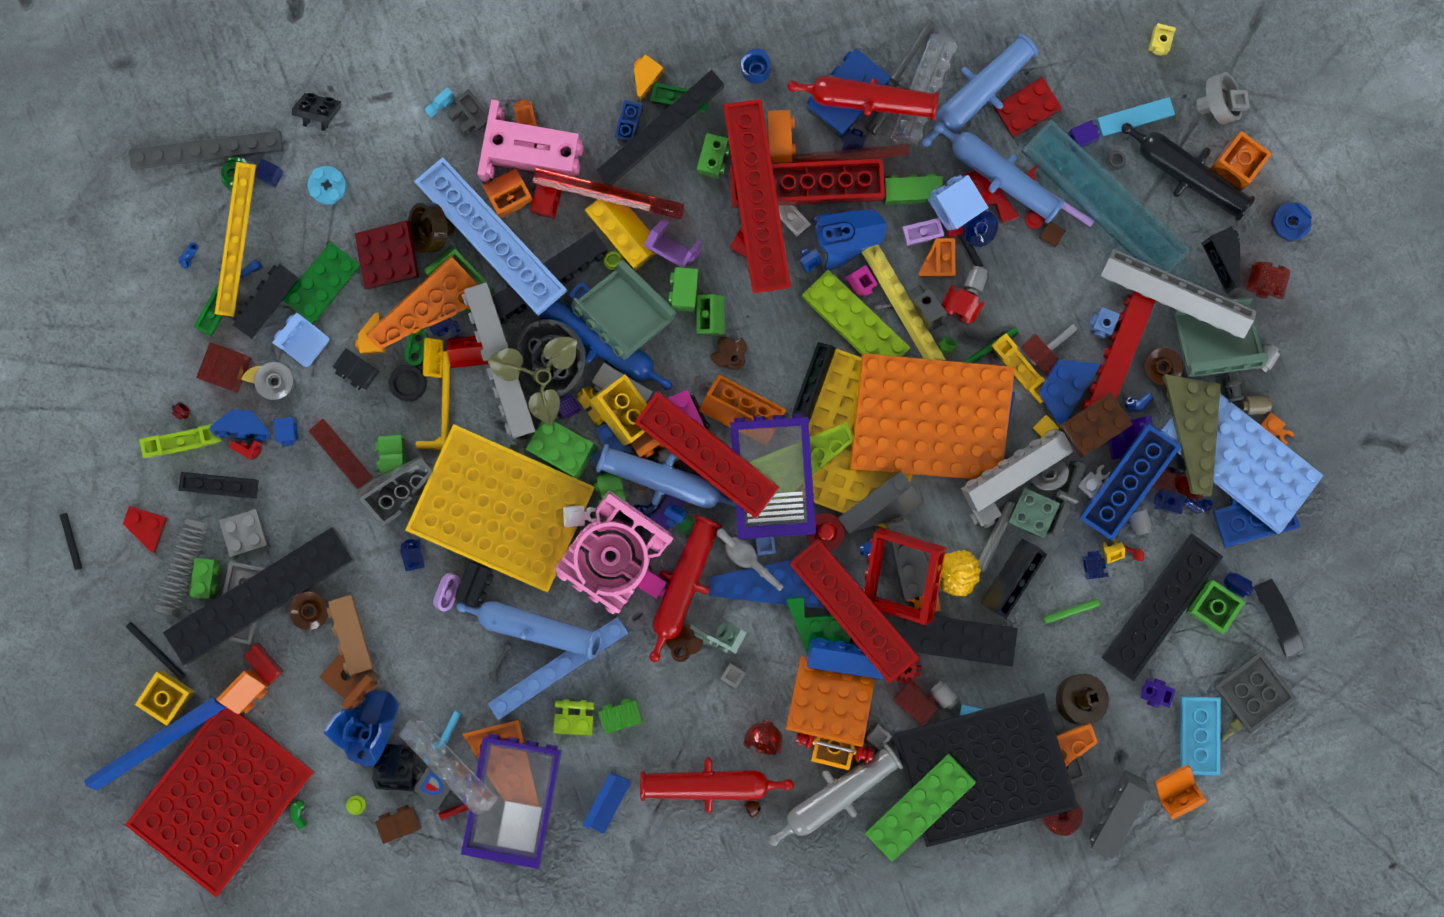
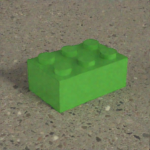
[526,421,598,480]

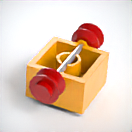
[795,732,874,770]

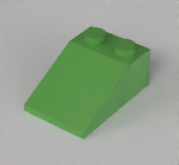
[424,244,494,314]

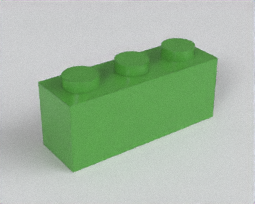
[884,173,943,205]

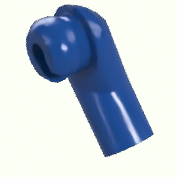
[179,242,198,268]
[1125,393,1154,411]

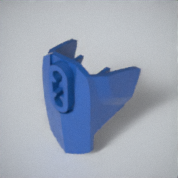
[811,209,887,271]
[324,691,399,767]

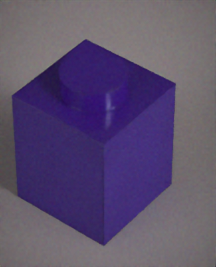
[1068,120,1100,151]

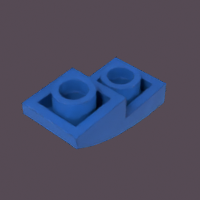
[615,100,643,141]

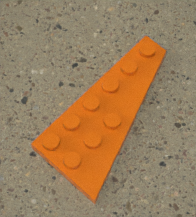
[366,256,478,349]

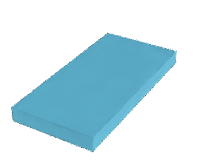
[1180,696,1221,775]

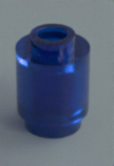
[1223,571,1254,598]

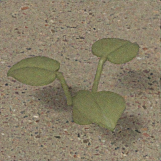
[488,337,577,425]

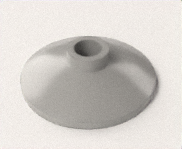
[254,362,293,400]
[1031,460,1069,490]

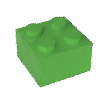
[669,267,699,313]
[1186,580,1245,634]

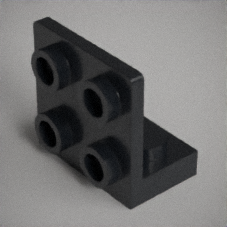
[372,744,417,791]

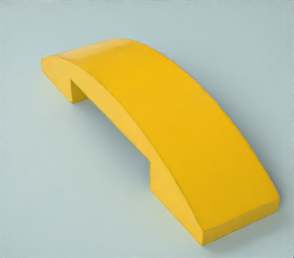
[991,333,1045,404]

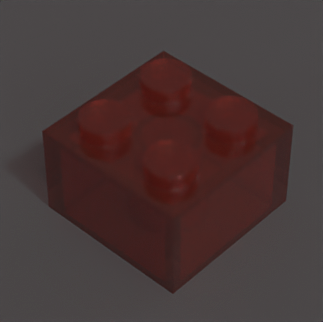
[196,342,251,393]

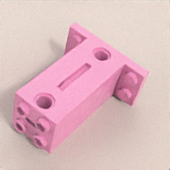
[477,99,584,183]

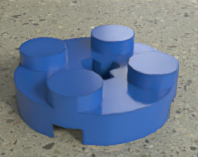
[1271,203,1312,242]

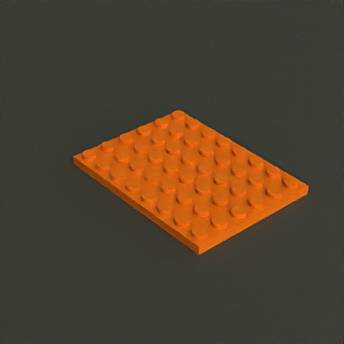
[850,353,1015,479]

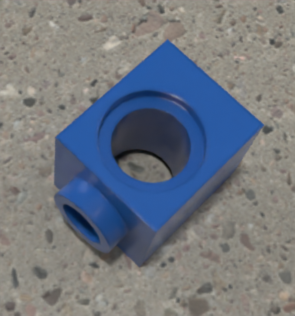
[273,417,299,446]

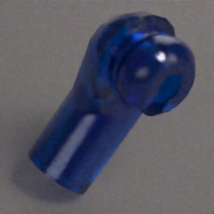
[1183,497,1213,514]

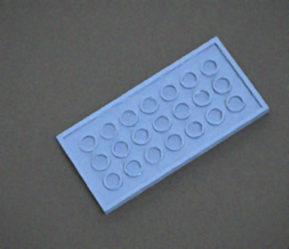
[1162,379,1324,534]

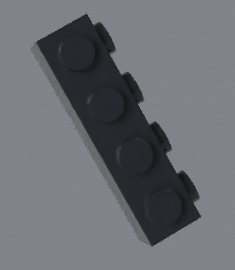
[233,264,299,339]
[981,539,1048,619]

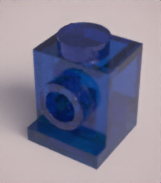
[1082,551,1109,580]

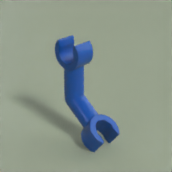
[218,259,263,278]

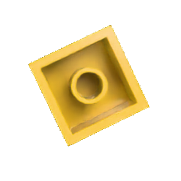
[135,671,196,726]

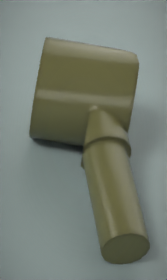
[1221,718,1242,742]

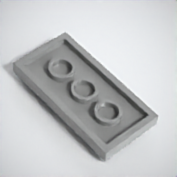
[222,561,265,645]

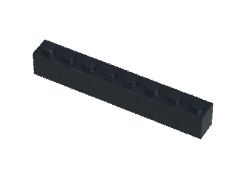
[596,70,724,187]
[466,230,608,331]

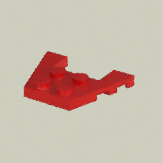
[947,171,1019,238]

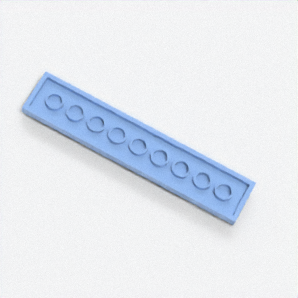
[414,157,567,316]

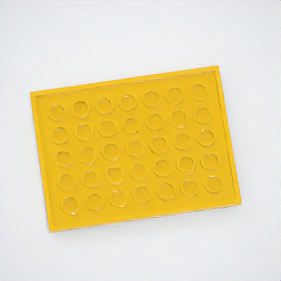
[405,424,595,593]

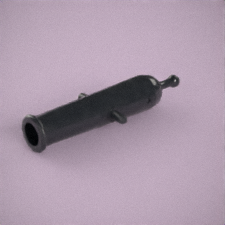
[1121,123,1255,221]

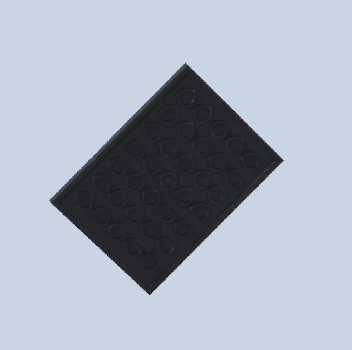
[893,693,1078,847]

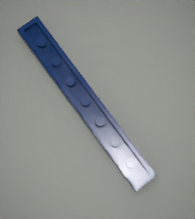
[84,697,226,790]

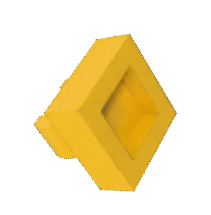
[1103,538,1125,564]

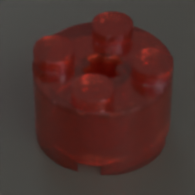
[1246,262,1291,299]
[1041,803,1083,836]

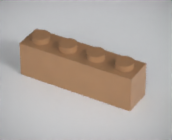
[327,595,374,677]

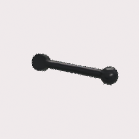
[689,392,710,429]

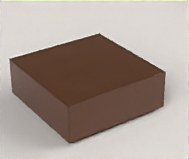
[1039,221,1066,247]

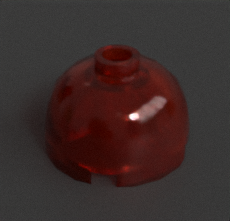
[743,720,783,755]

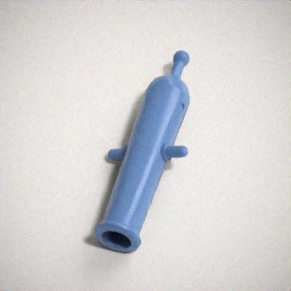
[921,33,1038,147]
[934,122,1065,224]
[596,444,736,509]
[457,601,602,660]

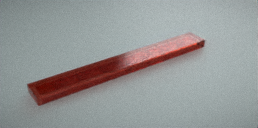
[532,167,684,219]

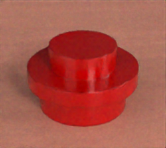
[1025,210,1044,229]

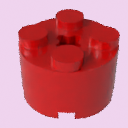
[941,285,985,325]

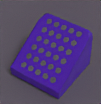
[559,394,581,420]

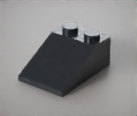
[1201,226,1240,294]

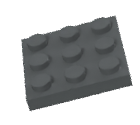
[1214,651,1297,733]

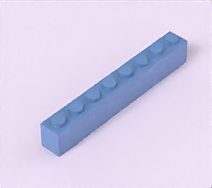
[488,617,629,720]

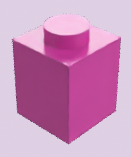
[637,570,667,599]

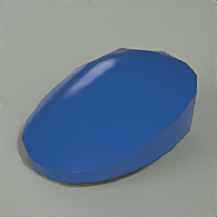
[741,48,771,84]

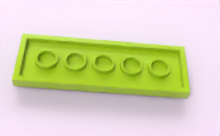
[801,270,911,357]

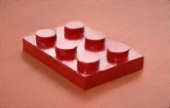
[993,77,1062,139]

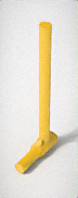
[416,351,450,450]

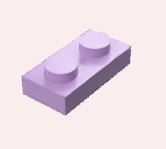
[902,218,944,246]

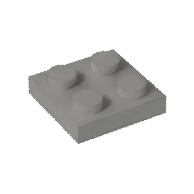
[219,509,268,557]

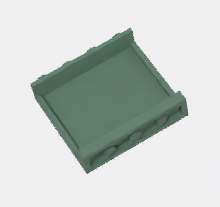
[571,260,676,360]
[1173,296,1269,378]

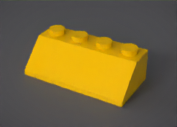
[585,190,657,271]

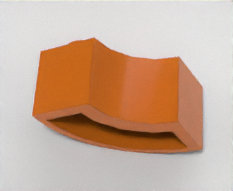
[767,110,796,163]

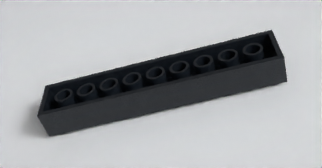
[163,527,355,665]

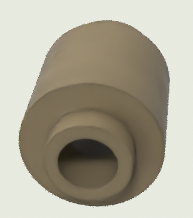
[1240,395,1271,415]

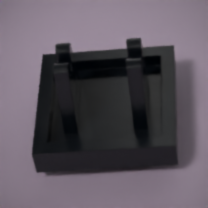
[292,93,341,131]

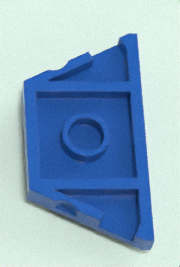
[1038,360,1100,427]

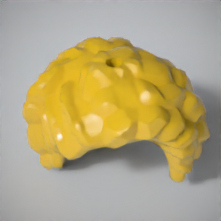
[940,550,981,597]

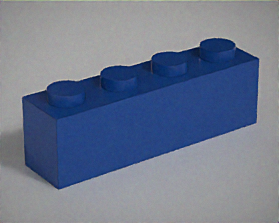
[806,638,884,679]

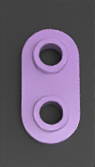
[433,573,461,611]

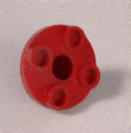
[806,513,845,551]

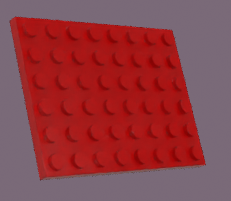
[125,707,315,897]

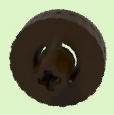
[408,203,455,253]
[1056,674,1109,725]

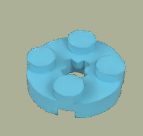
[308,166,347,205]

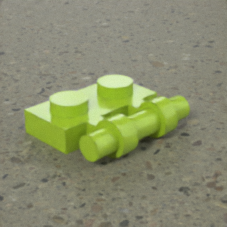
[554,699,594,736]

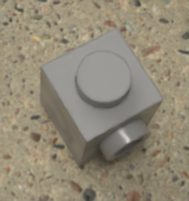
[969,502,1002,528]

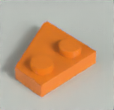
[918,238,956,277]

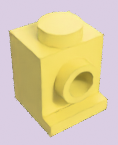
[1148,23,1176,55]

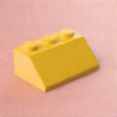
[589,374,647,446]

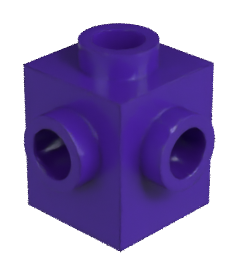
[1140,679,1176,708]

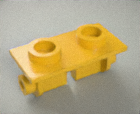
[577,386,604,426]

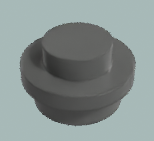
[1106,151,1126,170]

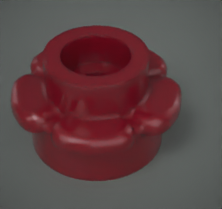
[172,402,190,420]

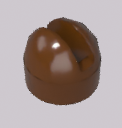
[744,801,761,818]

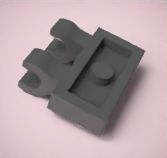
[447,89,489,136]

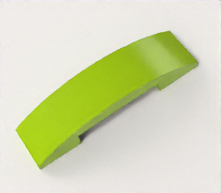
[139,424,221,458]

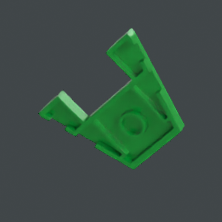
[786,596,850,653]

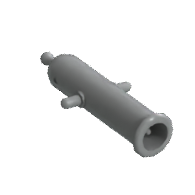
[768,743,903,846]

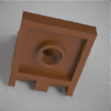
[319,654,381,710]

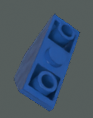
[210,409,271,442]

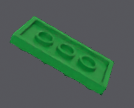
[283,242,360,324]

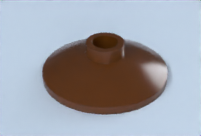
[1144,348,1183,386]
[289,592,328,630]

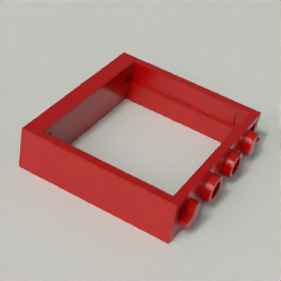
[863,528,946,625]

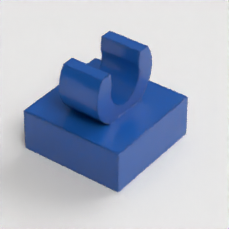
[800,247,822,273]
[663,503,688,528]

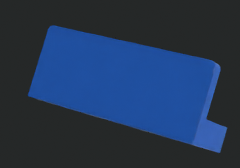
[582,772,631,834]

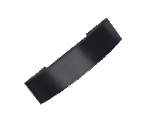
[1253,579,1304,657]

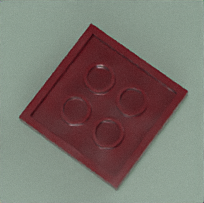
[355,220,419,290]

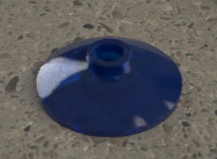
[963,210,998,247]

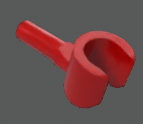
[1124,545,1145,561]

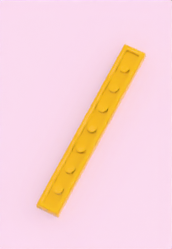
[215,162,256,317]

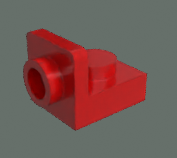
[229,440,262,460]

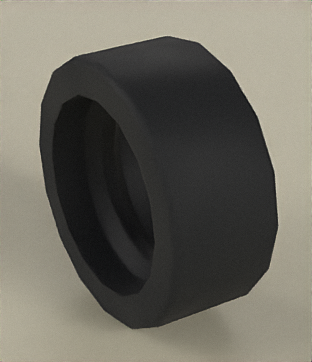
[388,364,427,402]

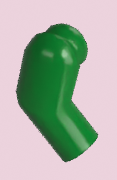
[290,800,307,830]

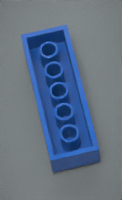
[1080,421,1182,540]

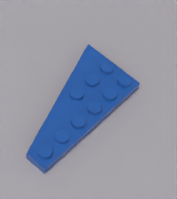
[709,559,824,609]

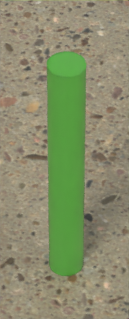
[1043,599,1100,624]

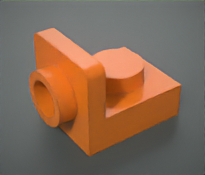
[513,99,537,126]

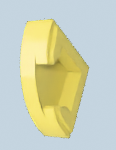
[241,366,261,384]

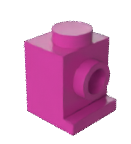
[844,265,878,297]

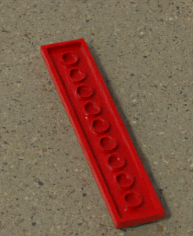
[723,99,791,294]

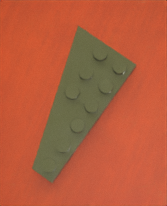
[1162,374,1221,496]

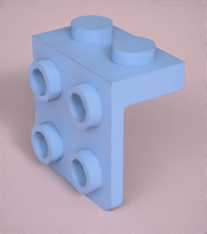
[272,313,330,367]

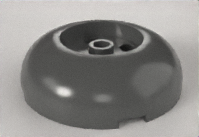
[515,320,586,395]

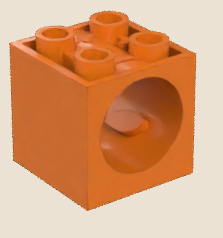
[1210,131,1273,190]

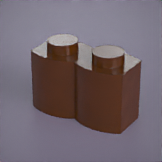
[375,805,422,844]

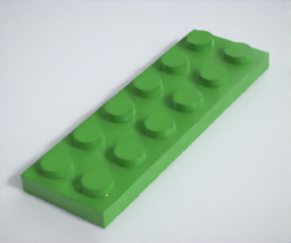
[865,753,976,862]

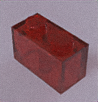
[892,682,939,726]

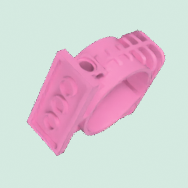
[555,490,674,614]

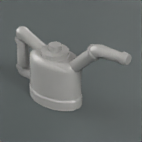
[717,529,784,591]

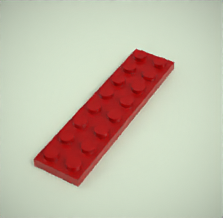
[634,391,780,518]
[789,538,920,684]

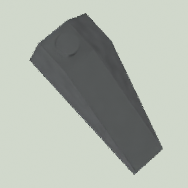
[359,456,433,526]
[838,471,923,534]

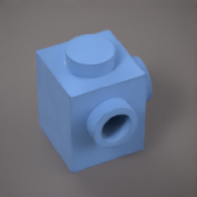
[1089,307,1120,339]

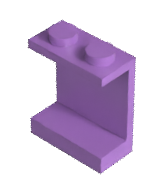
[644,219,702,268]

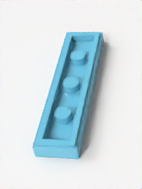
[1096,97,1175,137]

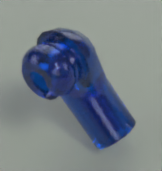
[633,502,661,517]

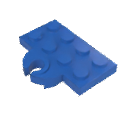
[1213,497,1300,548]

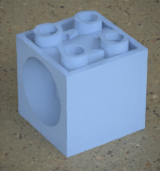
[927,174,989,231]

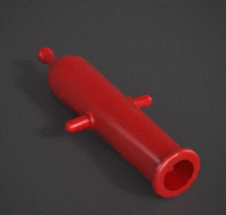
[787,76,939,121]
[649,515,722,662]
[640,757,794,813]

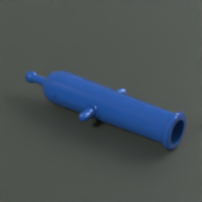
[538,300,672,390]

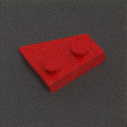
[123,506,167,553]

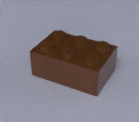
[1059,392,1133,458]

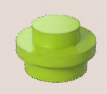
[604,251,623,270]
[346,795,366,815]

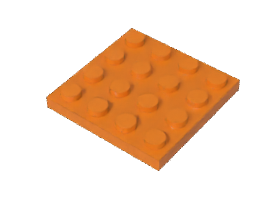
[786,656,875,747]

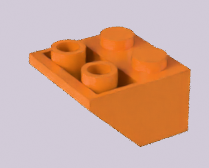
[482,168,533,219]

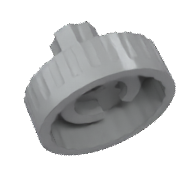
[1196,72,1243,125]

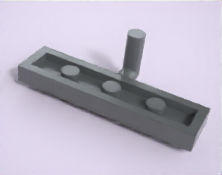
[1047,461,1086,537]

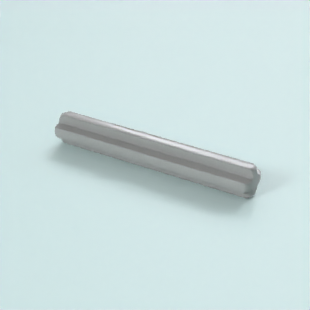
[978,501,1016,572]

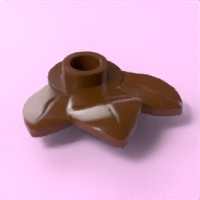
[710,337,747,370]
[666,624,703,662]

